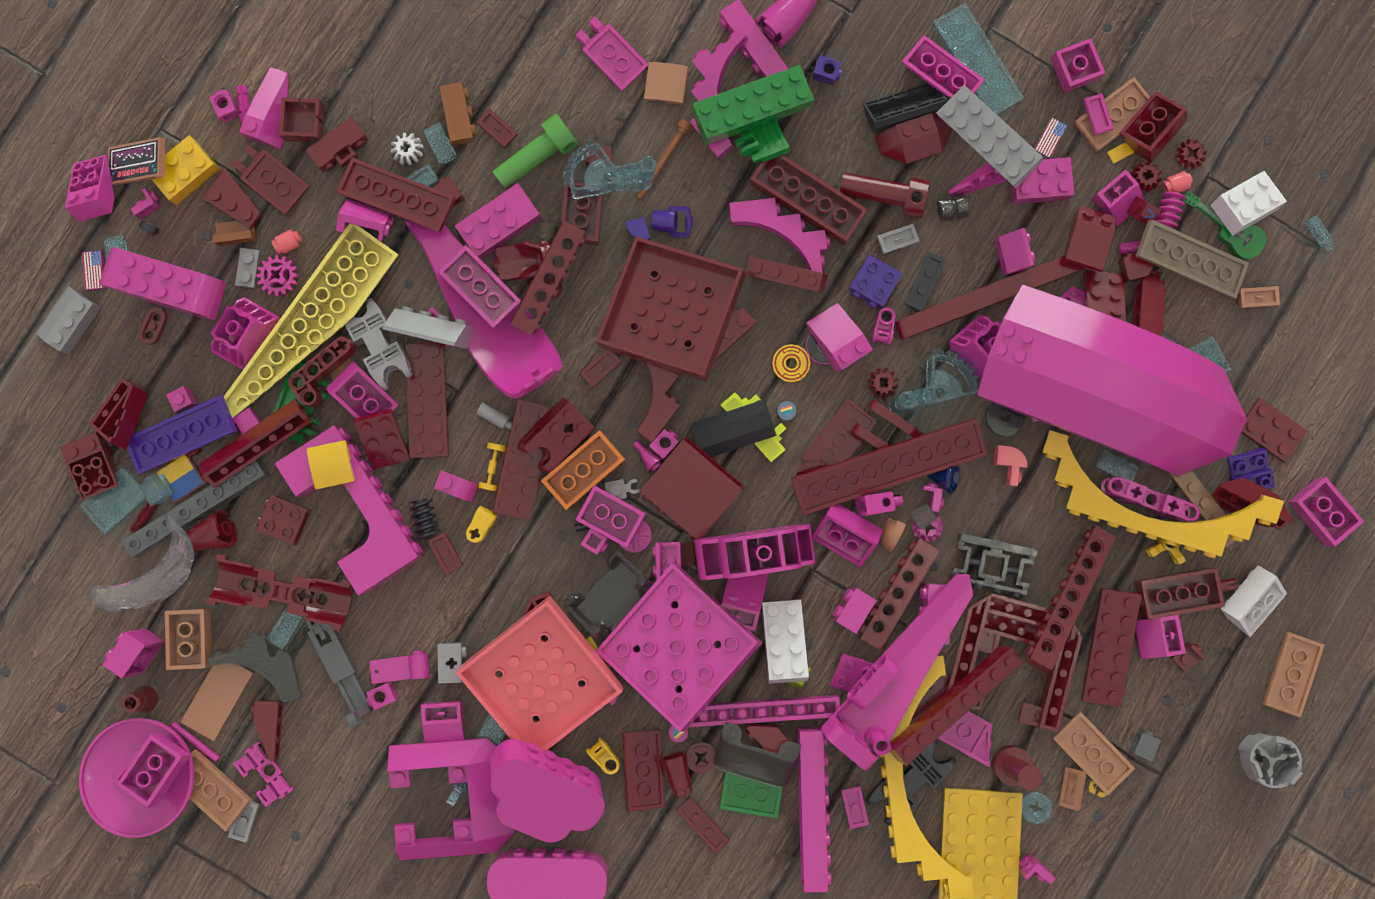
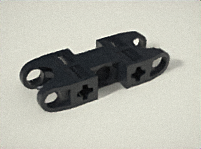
[865,739,957,825]

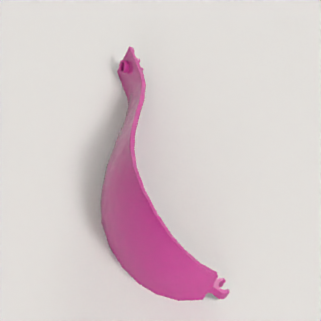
[405,220,563,399]

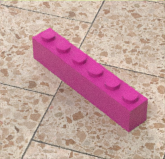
[719,0,788,78]

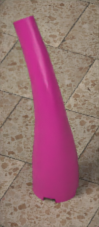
[755,0,818,49]

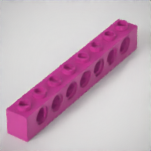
[689,695,840,727]

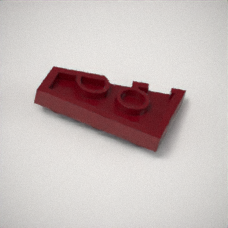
[203,168,262,230]

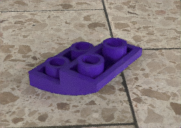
[1227,448,1275,489]

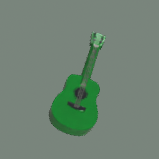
[1181,191,1267,261]

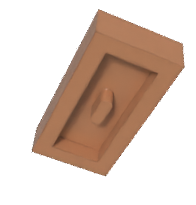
[1238,286,1280,309]
[1059,767,1087,811]

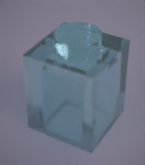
[139,474,175,506]

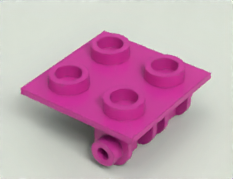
[830,653,874,692]

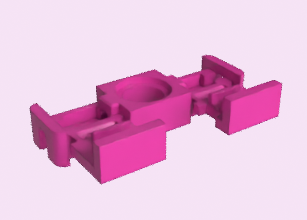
[234,742,295,807]

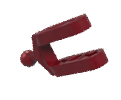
[852,399,924,449]

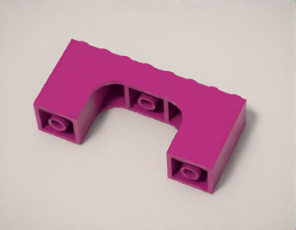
[275,425,424,595]

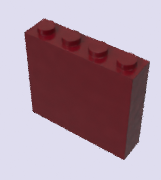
[640,436,745,540]

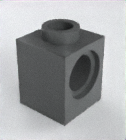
[1129,729,1161,762]

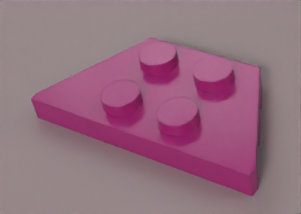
[938,711,992,767]

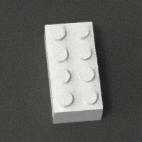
[762,600,809,684]

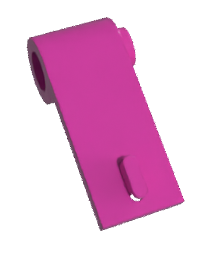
[369,650,430,684]

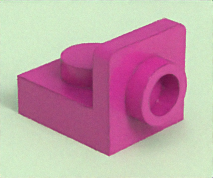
[131,188,161,219]

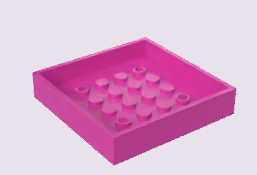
[596,563,762,732]

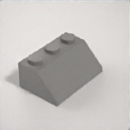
[36,286,101,354]

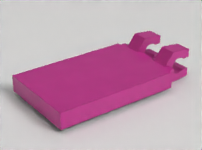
[576,16,649,92]

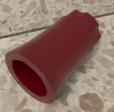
[121,686,158,713]
[660,751,693,797]

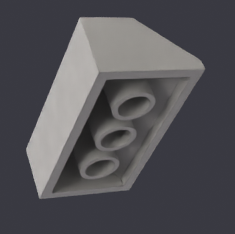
[383,306,472,349]

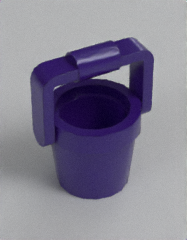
[651,206,693,238]

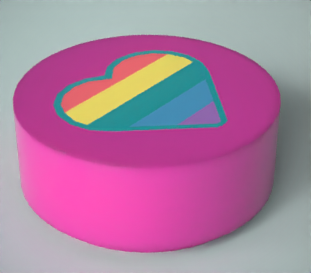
[669,725,688,742]

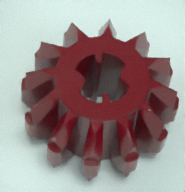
[1130,161,1162,193]
[866,367,899,400]

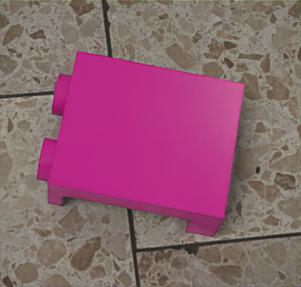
[336,199,394,241]

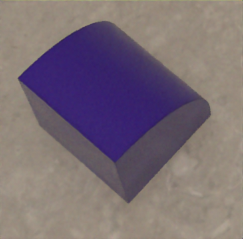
[626,217,650,240]

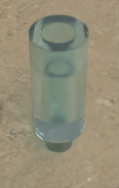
[1304,215,1335,252]

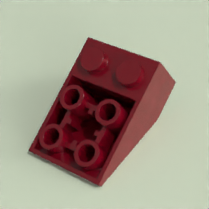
[60,432,119,501]

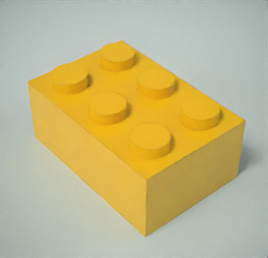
[152,135,220,205]

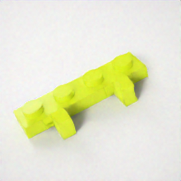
[721,393,786,462]

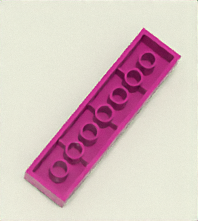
[797,727,831,893]

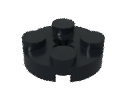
[985,403,1025,437]

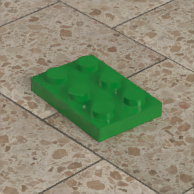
[720,769,784,819]

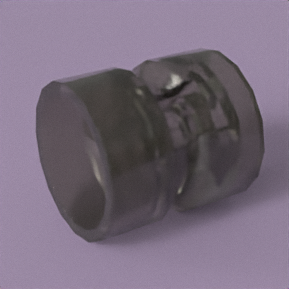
[937,193,969,223]

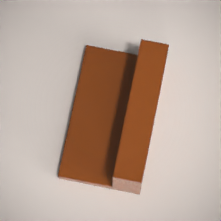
[212,221,257,246]

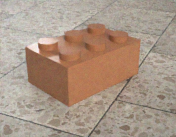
[165,608,213,670]

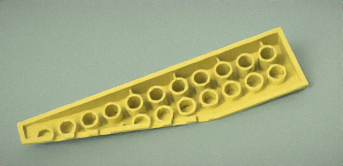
[224,223,399,419]

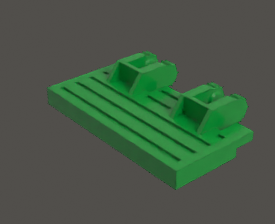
[735,120,790,163]
[273,362,330,444]

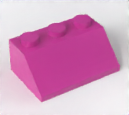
[812,504,883,568]

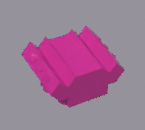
[211,297,280,370]
[949,315,1001,380]

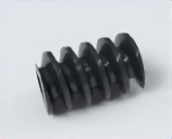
[409,498,440,540]

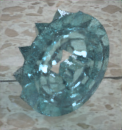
[1022,792,1052,824]

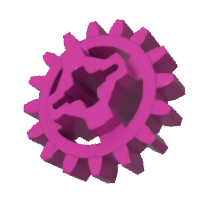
[256,255,300,297]

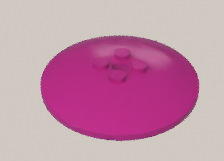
[79,718,195,838]

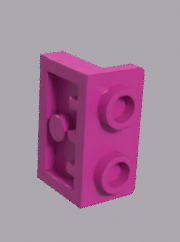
[1018,853,1056,884]

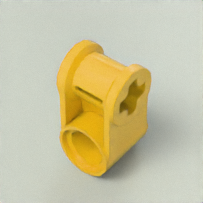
[466,505,498,543]
[586,737,621,775]

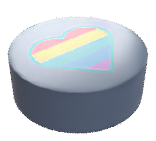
[777,401,796,421]

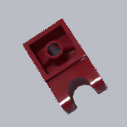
[520,397,595,473]

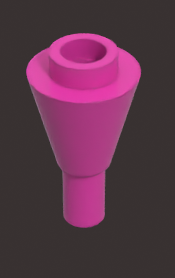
[633,440,663,472]

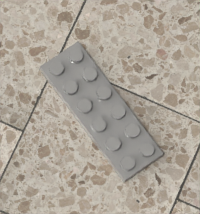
[936,85,1044,188]

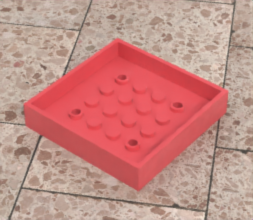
[456,596,624,751]

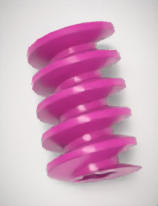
[1156,191,1187,228]

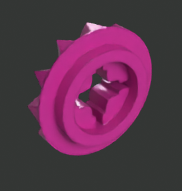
[912,512,943,542]

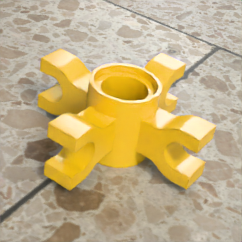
[1145,537,1186,565]

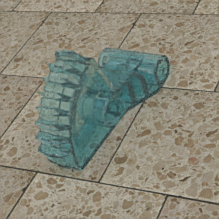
[564,140,657,199]
[889,349,979,415]

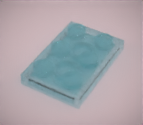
[79,467,151,535]

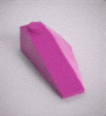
[949,163,1007,198]

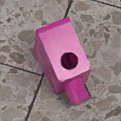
[854,491,903,516]

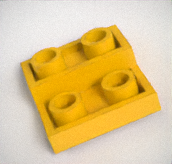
[307,440,355,490]

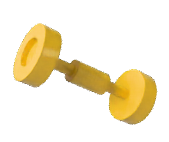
[478,443,506,491]

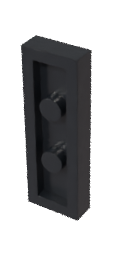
[904,252,946,312]

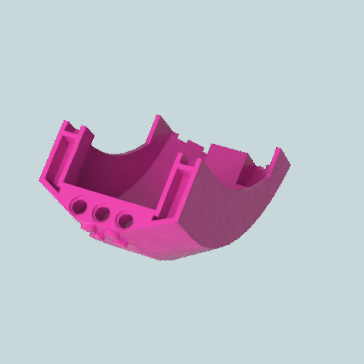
[977,285,1247,476]

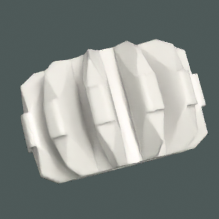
[391,132,424,166]

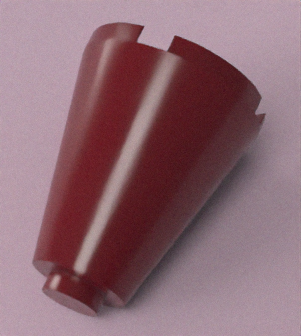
[180,510,238,552]

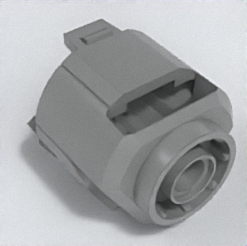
[1238,733,1303,788]

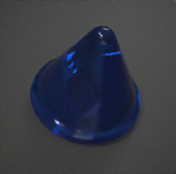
[927,465,960,495]

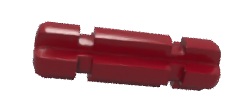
[129,499,159,533]

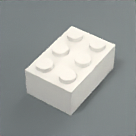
[1211,171,1287,236]

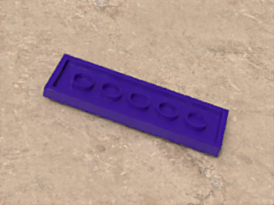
[127,395,237,474]

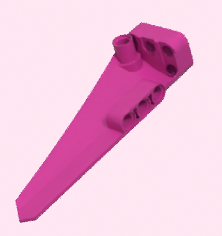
[821,574,973,771]

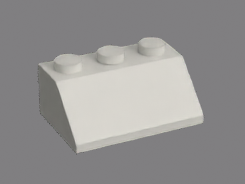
[1221,566,1287,637]

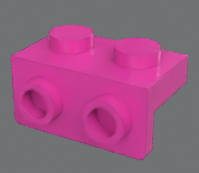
[653,542,682,580]

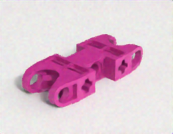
[1100,477,1200,522]

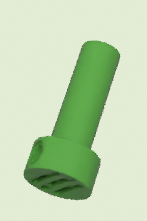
[493,113,579,189]

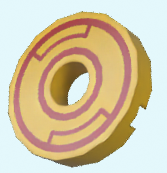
[772,344,810,383]

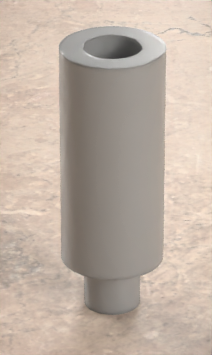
[476,402,512,429]

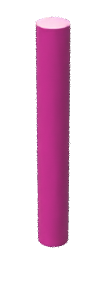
[170,721,220,763]

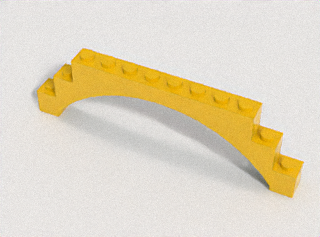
[1043,430,1284,558]
[879,656,974,899]

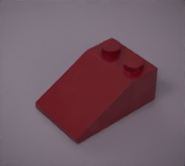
[1065,205,1116,272]

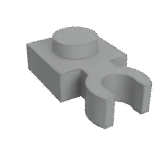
[605,479,640,499]

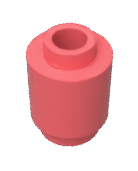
[1162,171,1193,193]
[271,229,302,255]

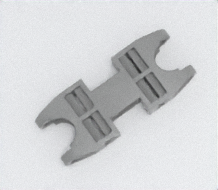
[345,297,413,391]

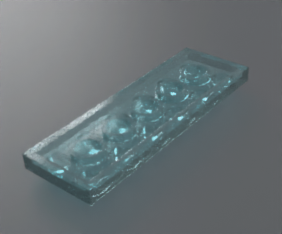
[932,2,1024,115]

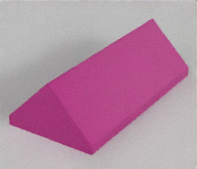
[902,35,985,99]

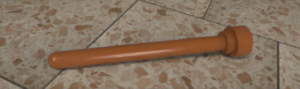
[636,119,693,200]

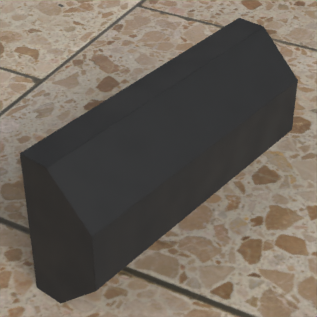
[863,83,948,132]
[692,399,777,457]

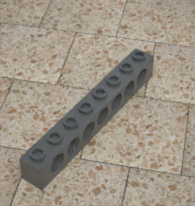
[122,459,270,558]

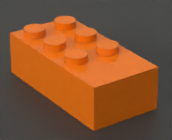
[541,430,626,510]

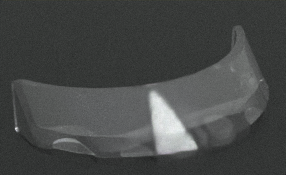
[91,513,194,612]

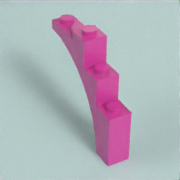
[690,30,748,159]
[729,198,830,285]

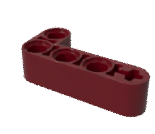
[288,337,356,408]

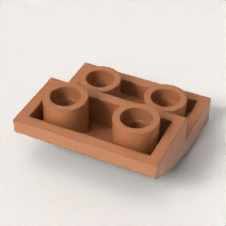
[644,62,689,104]

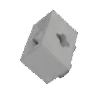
[437,642,467,683]

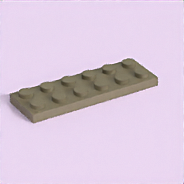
[1136,220,1249,299]

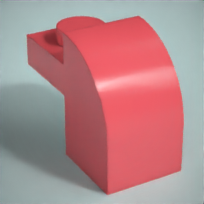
[993,445,1027,487]

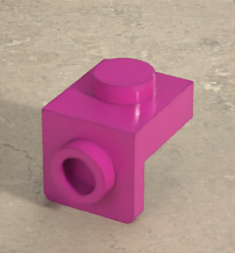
[921,483,944,512]

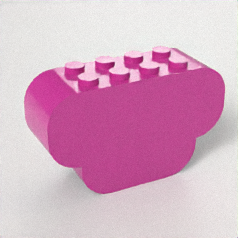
[99,247,227,321]
[694,524,815,580]
[489,739,605,842]
[487,847,609,899]

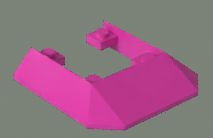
[387,738,515,860]

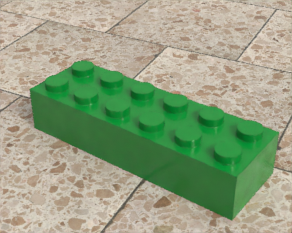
[691,65,814,146]

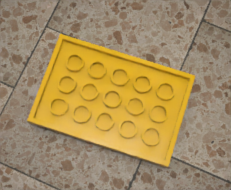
[938,787,1023,899]

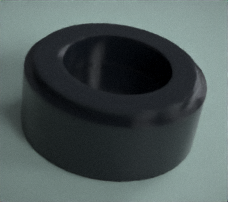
[139,220,160,235]

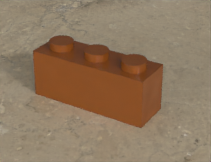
[439,82,477,146]

